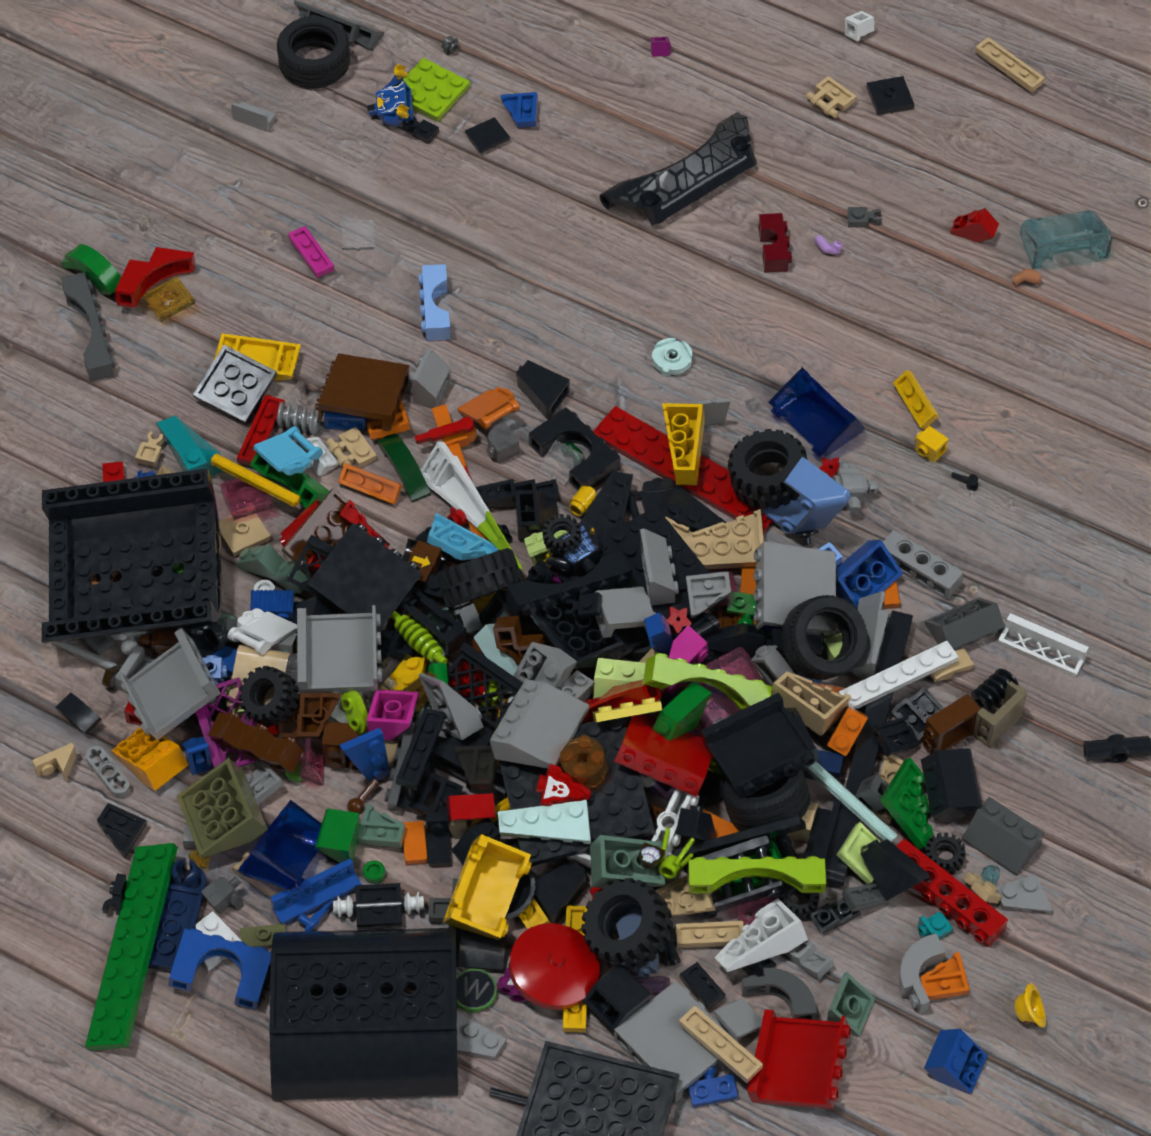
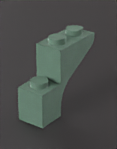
[236,544,309,594]

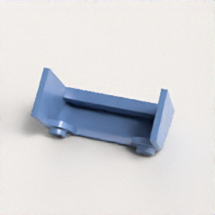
[761,456,851,534]

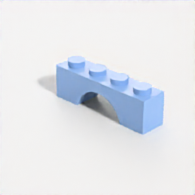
[418,264,450,341]

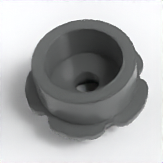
[441,36,459,54]

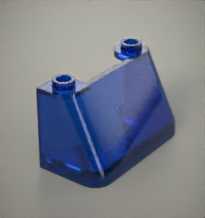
[768,367,866,458]
[237,799,322,891]

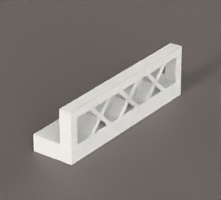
[997,613,1089,678]

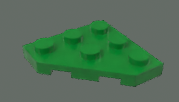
[880,757,933,849]

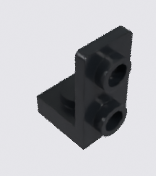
[426,813,450,866]

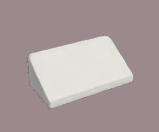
[299,437,340,477]

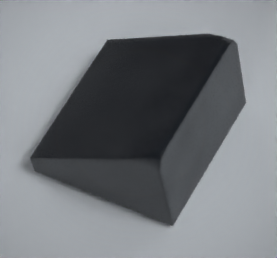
[742,958,776,977]

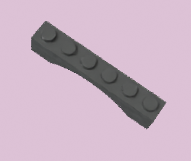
[61,272,116,382]

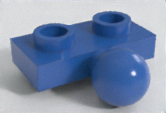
[688,1065,738,1108]

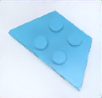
[427,513,499,560]

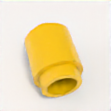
[568,486,597,517]

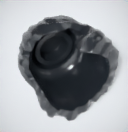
[185,621,227,658]

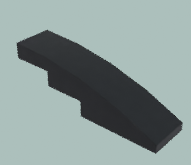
[475,479,560,507]

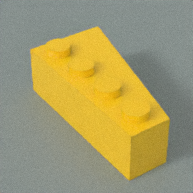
[662,403,705,485]

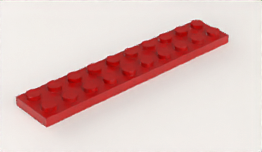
[593,406,774,535]

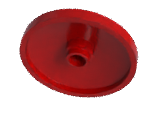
[508,923,600,1010]

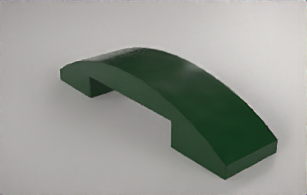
[377,433,431,503]

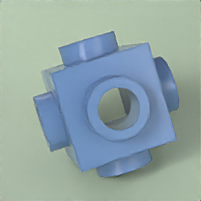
[203,655,228,684]

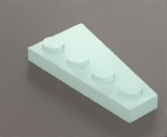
[498,800,591,844]

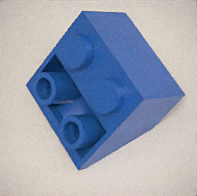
[924,1029,988,1094]

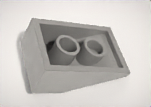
[419,673,483,740]

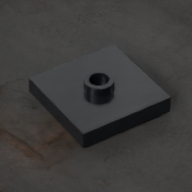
[866,76,914,115]

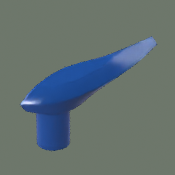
[296,899,334,931]

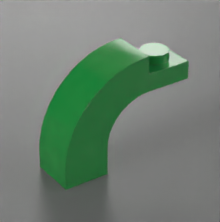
[61,244,121,295]

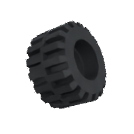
[239,666,300,725]

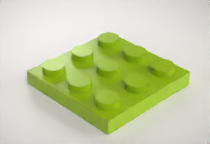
[403,57,470,122]

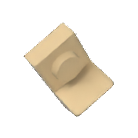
[32,742,77,781]

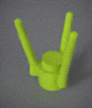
[659,827,694,879]

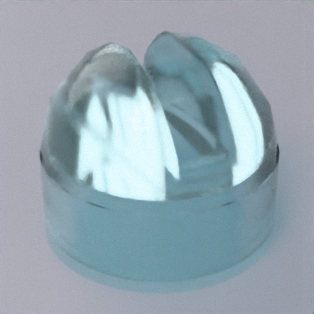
[981,865,1000,884]

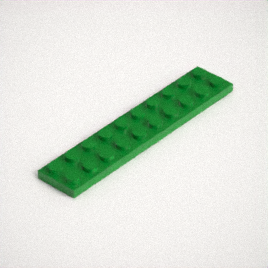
[85,843,178,1051]

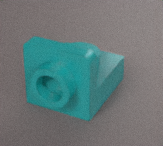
[917,911,953,939]

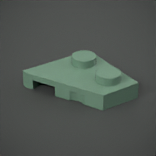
[357,804,406,847]

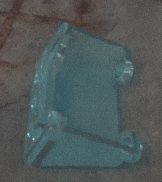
[1020,210,1113,269]

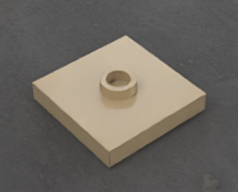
[219,506,271,557]

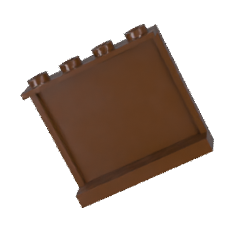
[315,353,409,431]

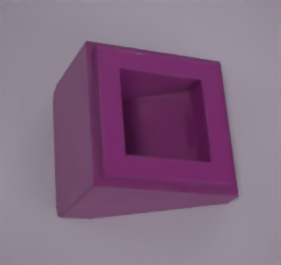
[650,37,670,57]

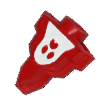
[536,763,591,806]

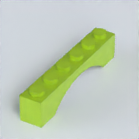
[643,653,772,710]
[688,856,826,894]

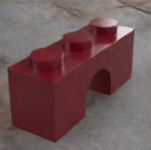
[758,213,792,273]

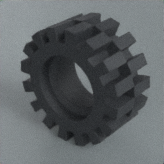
[542,514,582,555]
[924,833,966,875]
[778,882,819,921]

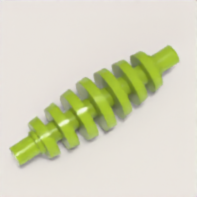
[390,611,448,664]

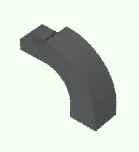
[741,968,817,1020]

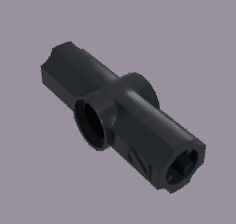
[1083,734,1151,763]

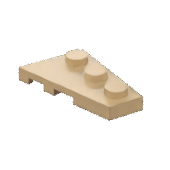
[655,875,716,917]

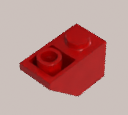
[950,208,999,243]

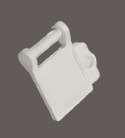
[227,608,297,655]

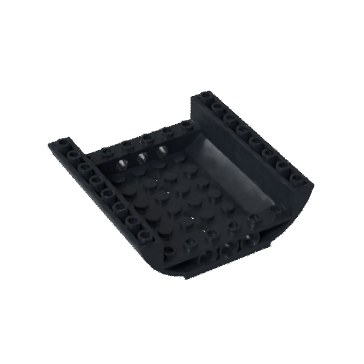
[42,468,222,644]
[269,928,458,1100]

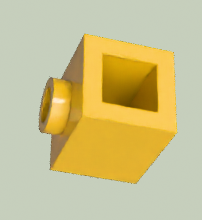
[915,426,949,463]

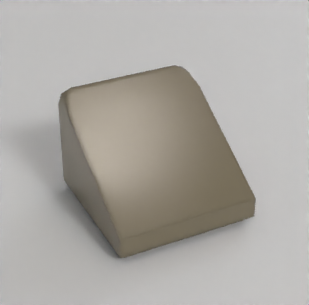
[449,820,469,839]

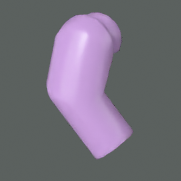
[814,235,843,255]

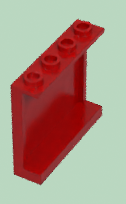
[614,713,712,797]
[747,1009,851,1109]

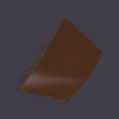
[278,693,341,738]

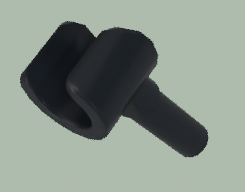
[951,472,979,491]

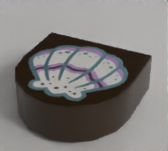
[102,665,121,689]
[639,842,665,869]

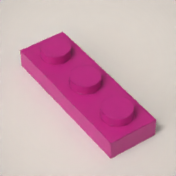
[288,226,334,278]

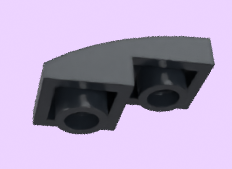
[55,692,102,735]
[809,897,861,934]

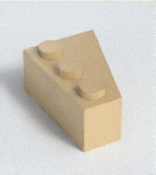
[771,671,851,736]

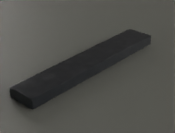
[672,816,806,862]

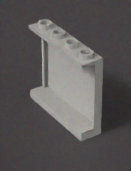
[754,541,836,638]
[297,605,382,694]
[119,628,221,740]
[614,981,737,1103]

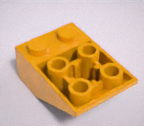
[111,727,189,791]

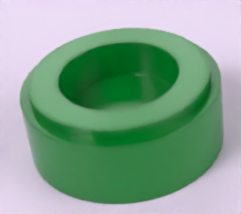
[363,860,385,884]

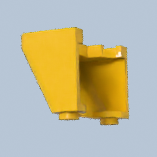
[443,834,532,940]

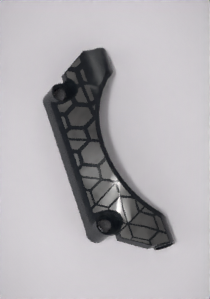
[599,112,757,225]

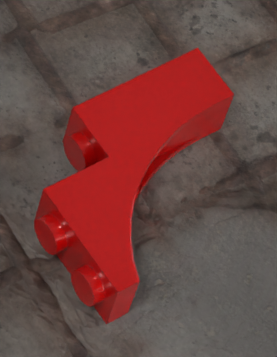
[115,247,196,308]
[580,679,662,725]

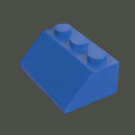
[836,540,903,610]

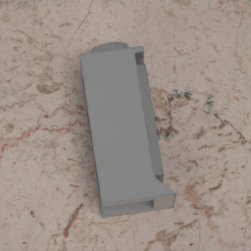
[751,645,795,687]

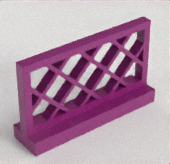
[195,677,261,768]

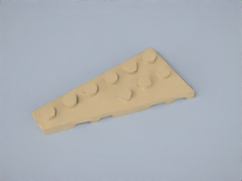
[681,509,764,569]

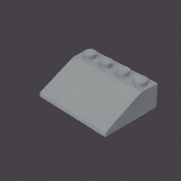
[490,679,590,768]

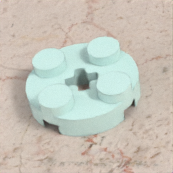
[652,338,692,377]

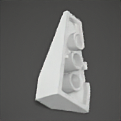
[715,898,808,972]

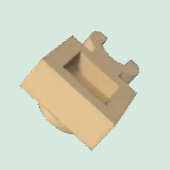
[135,431,164,467]
[963,872,1002,904]

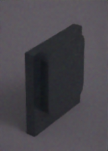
[465,117,510,153]

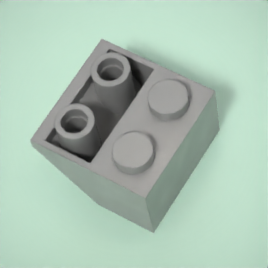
[410,348,451,409]
[513,642,577,689]

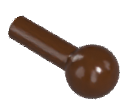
[347,778,380,814]

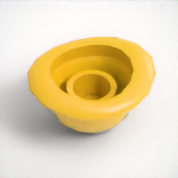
[1014,983,1047,1028]

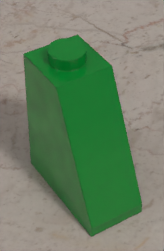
[653,681,712,741]

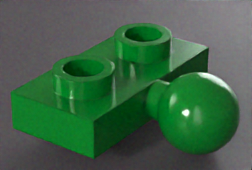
[726,591,756,625]

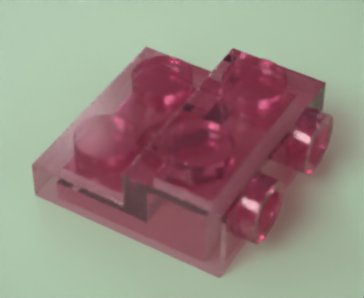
[220,472,273,520]

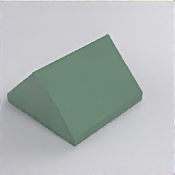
[827,972,875,1037]

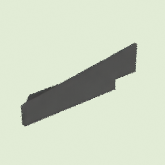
[294,0,384,49]

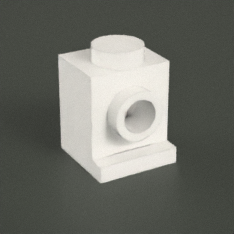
[845,11,875,41]

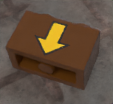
[407,540,442,590]

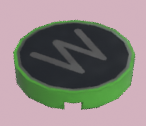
[456,969,497,1013]

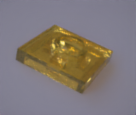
[143,276,196,322]

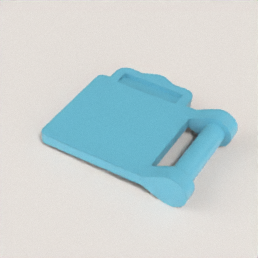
[253,426,323,475]

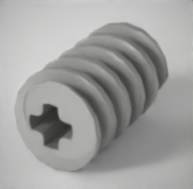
[277,402,321,435]

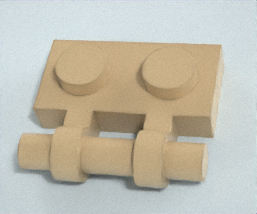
[806,76,856,118]
[326,427,377,468]

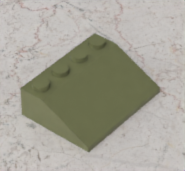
[177,758,268,858]

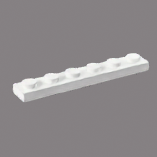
[838,641,959,709]

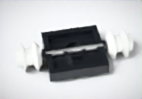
[333,883,424,929]

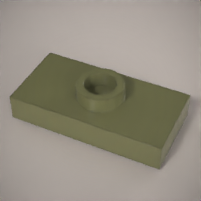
[240,923,286,949]

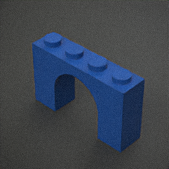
[168,929,271,1010]

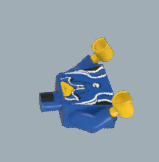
[367,64,413,127]

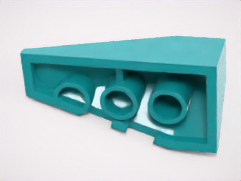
[157,415,223,476]

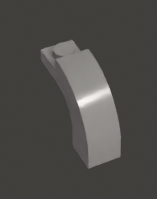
[898,933,945,1015]

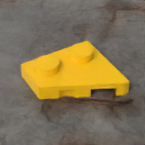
[379,657,428,691]

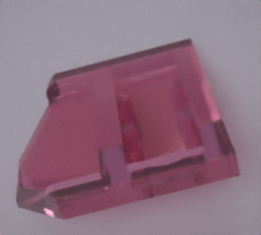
[300,738,324,786]

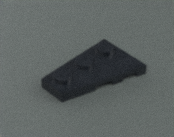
[662,485,726,532]

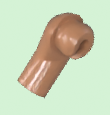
[1011,268,1042,286]

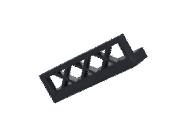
[803,799,841,862]

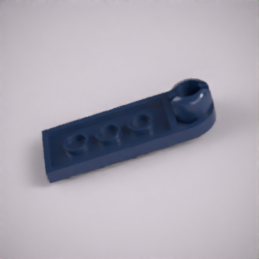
[148,858,207,972]

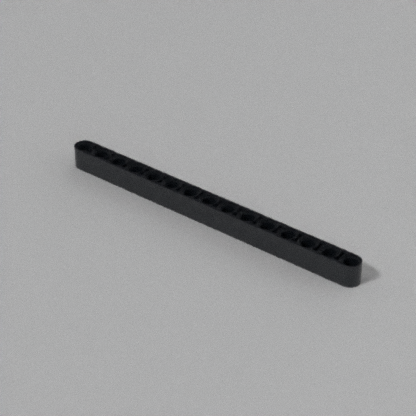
[825,610,913,887]

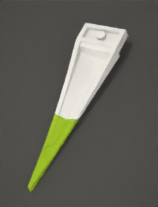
[421,441,523,569]

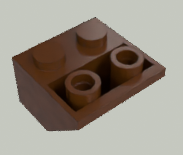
[322,722,360,771]

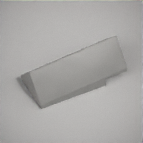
[851,591,889,680]

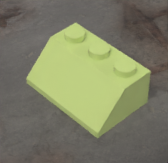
[593,658,662,715]

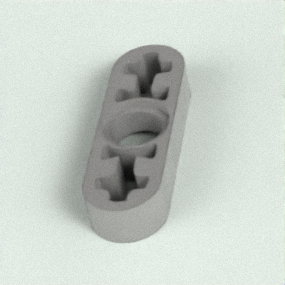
[86,746,130,799]

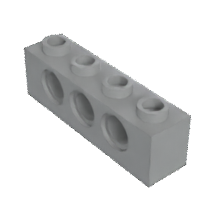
[883,530,963,600]

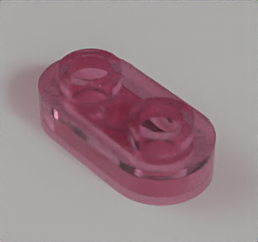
[737,896,777,926]

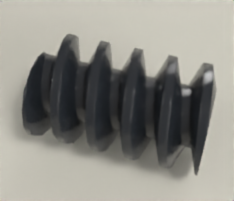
[971,668,1019,713]

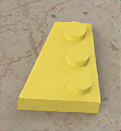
[592,698,662,722]

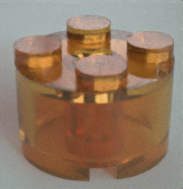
[560,735,608,788]

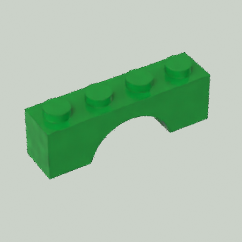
[250,452,329,508]

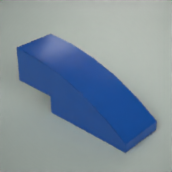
[644,612,674,658]

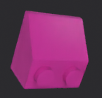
[367,690,419,740]

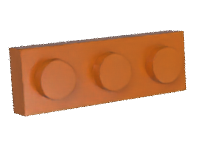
[338,463,403,504]

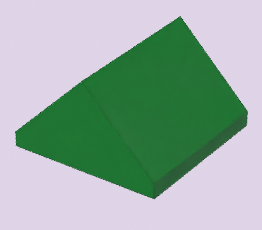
[315,808,361,863]

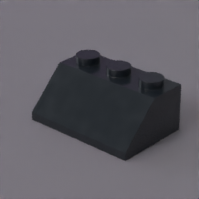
[921,748,983,825]

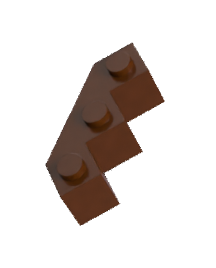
[493,616,545,664]
[208,712,304,773]

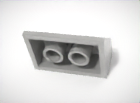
[640,529,679,606]

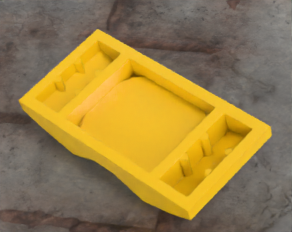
[214,333,301,381]

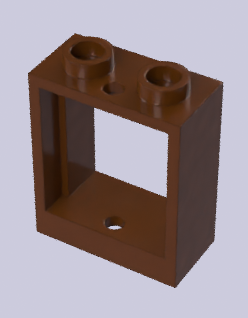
[922,694,981,753]

